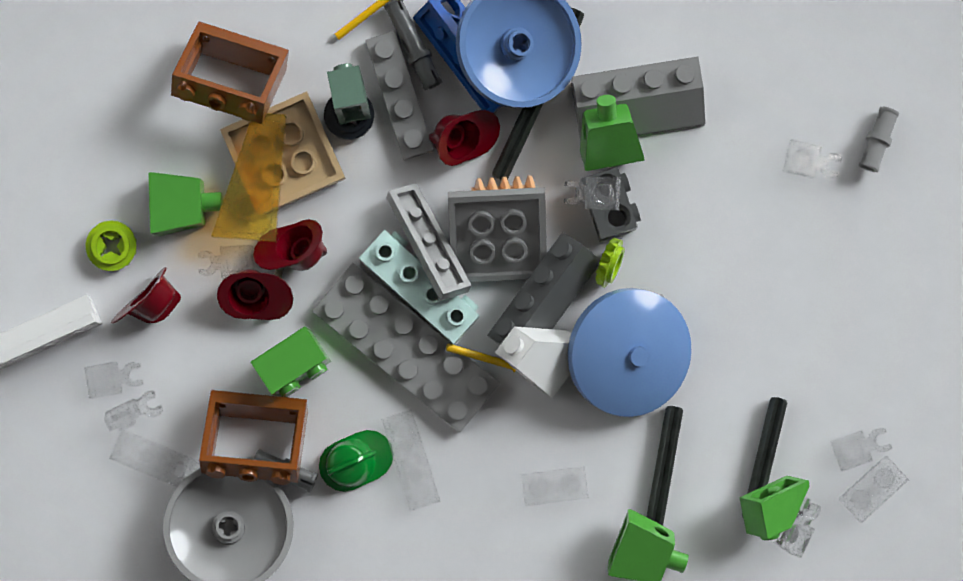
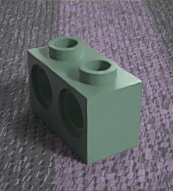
[327,63,371,125]

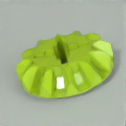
[86,220,137,271]
[595,238,625,288]

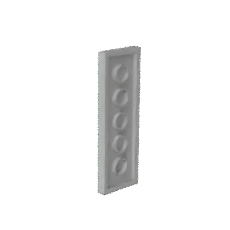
[312,263,500,432]

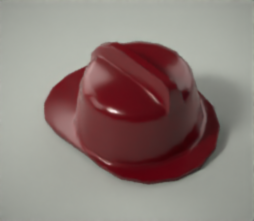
[428,109,500,166]
[253,219,327,271]
[111,267,181,324]
[217,269,294,320]

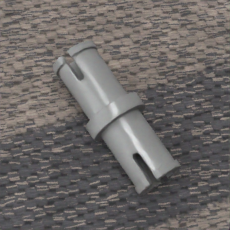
[859,106,899,172]

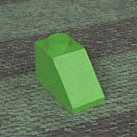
[739,476,810,540]

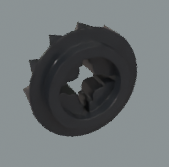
[324,97,375,141]

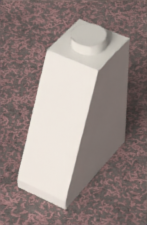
[495,326,571,398]

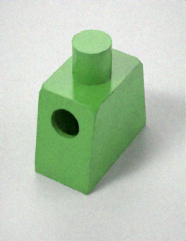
[580,95,645,171]
[148,172,223,236]
[608,509,689,581]

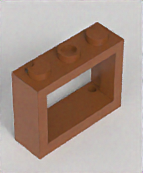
[171,21,289,124]
[199,390,308,485]

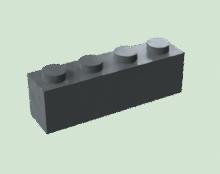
[487,232,600,345]

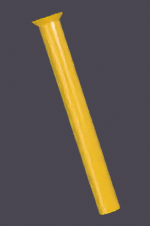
[335,0,390,40]
[446,343,516,373]

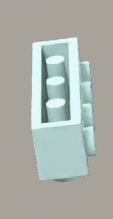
[359,230,480,345]

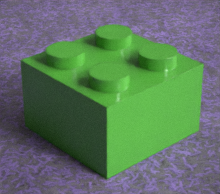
[251,326,331,397]

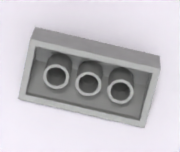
[571,56,705,139]

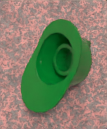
[319,430,394,492]

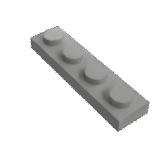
[365,31,434,161]
[386,183,472,301]

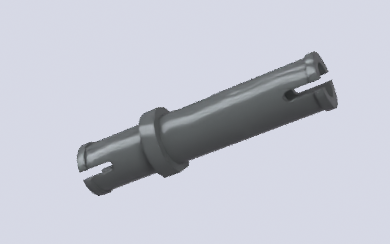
[384,0,442,91]

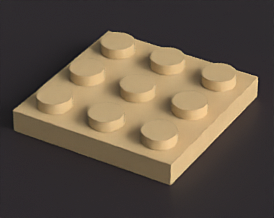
[220,91,346,217]

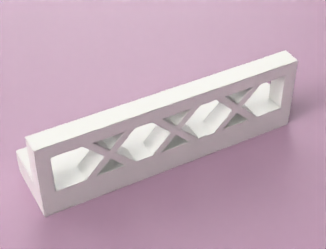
[0,294,102,370]

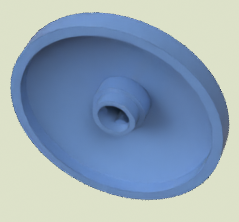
[456,0,582,108]
[568,288,691,417]

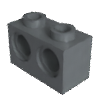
[580,167,641,242]

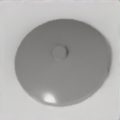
[163,468,294,581]

